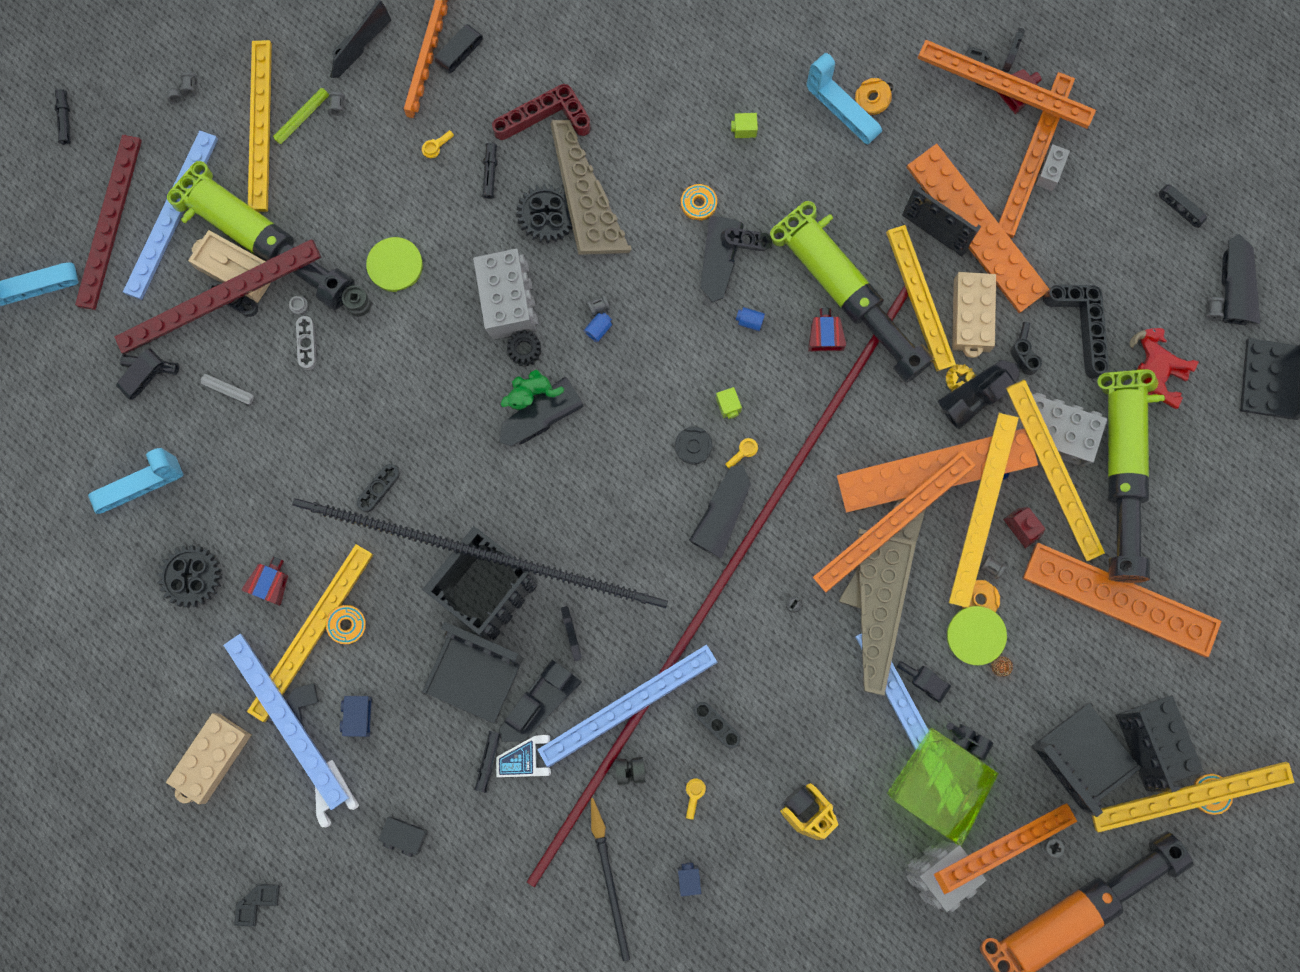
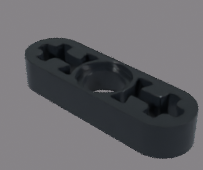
[1159,184,1207,228]
[720,227,772,251]
[208,281,258,317]
[357,464,400,512]

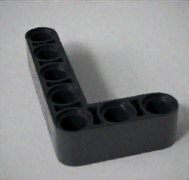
[1043,285,1109,379]

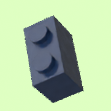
[339,696,372,737]
[677,862,701,896]

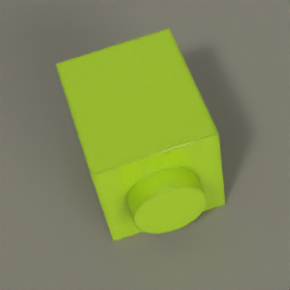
[731,113,758,138]
[715,387,742,419]

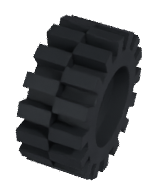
[507,330,541,366]

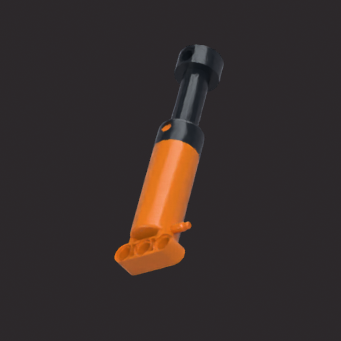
[980,831,1193,972]

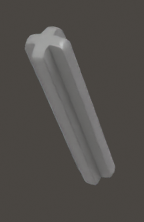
[201,374,254,405]

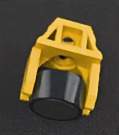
[780,783,838,840]

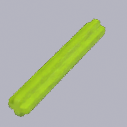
[273,88,329,144]

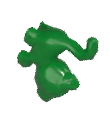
[501,370,564,410]

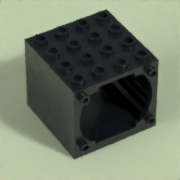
[422,526,538,641]

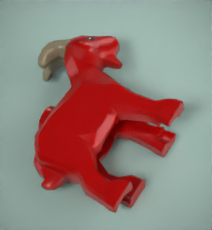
[1130,328,1199,409]

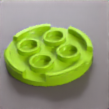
[366,237,423,292]
[947,606,1007,665]

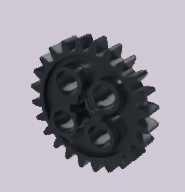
[516,184,573,244]
[157,545,223,608]

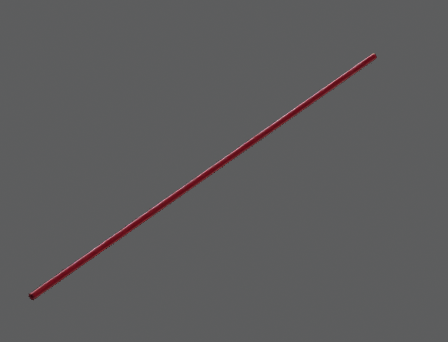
[527,285,909,887]

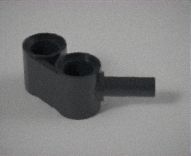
[1010,322,1042,375]
[897,661,951,703]
[946,722,994,761]

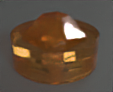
[992,657,1013,677]

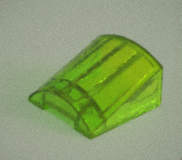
[887,727,999,847]

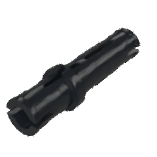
[54,89,71,145]
[482,143,498,199]
[120,354,179,375]
[474,731,501,793]

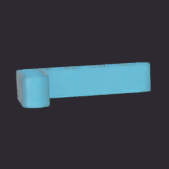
[807,53,882,144]
[0,263,79,306]
[88,448,184,514]

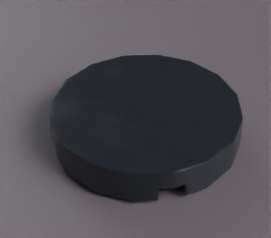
[675,427,713,465]

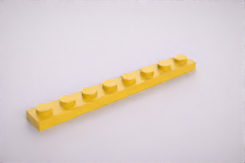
[886,225,956,372]

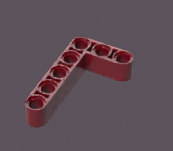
[492,84,591,140]

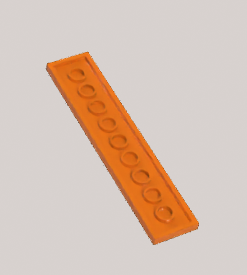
[906,144,1049,313]
[837,428,1038,513]
[1022,543,1222,658]

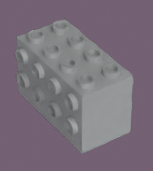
[473,248,538,339]
[1016,393,1107,467]
[905,840,987,912]

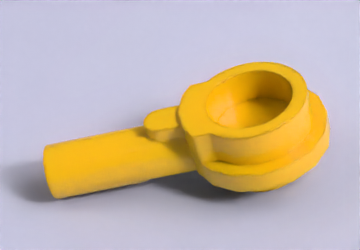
[422,130,454,159]
[725,438,758,469]
[686,778,706,819]

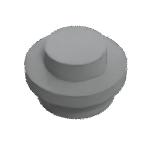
[289,296,308,314]

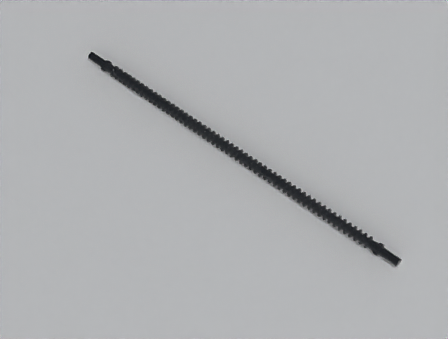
[292,498,668,609]

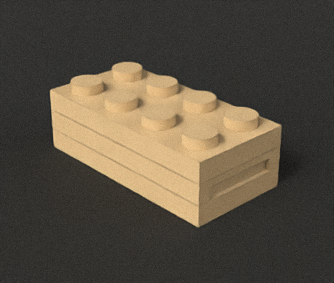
[188,230,271,303]
[952,272,996,358]
[166,713,251,804]

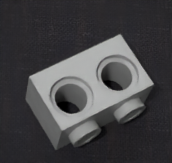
[1035,144,1070,191]

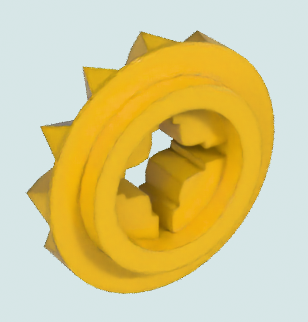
[946,364,976,391]

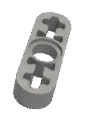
[296,316,317,370]

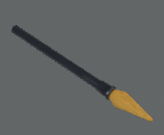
[591,798,630,961]

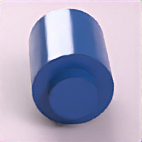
[736,307,765,332]
[584,313,612,342]

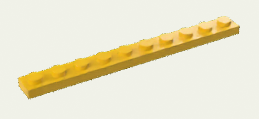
[248,40,272,212]
[1006,380,1105,561]
[949,413,1019,608]
[247,544,373,722]
[1091,762,1294,832]

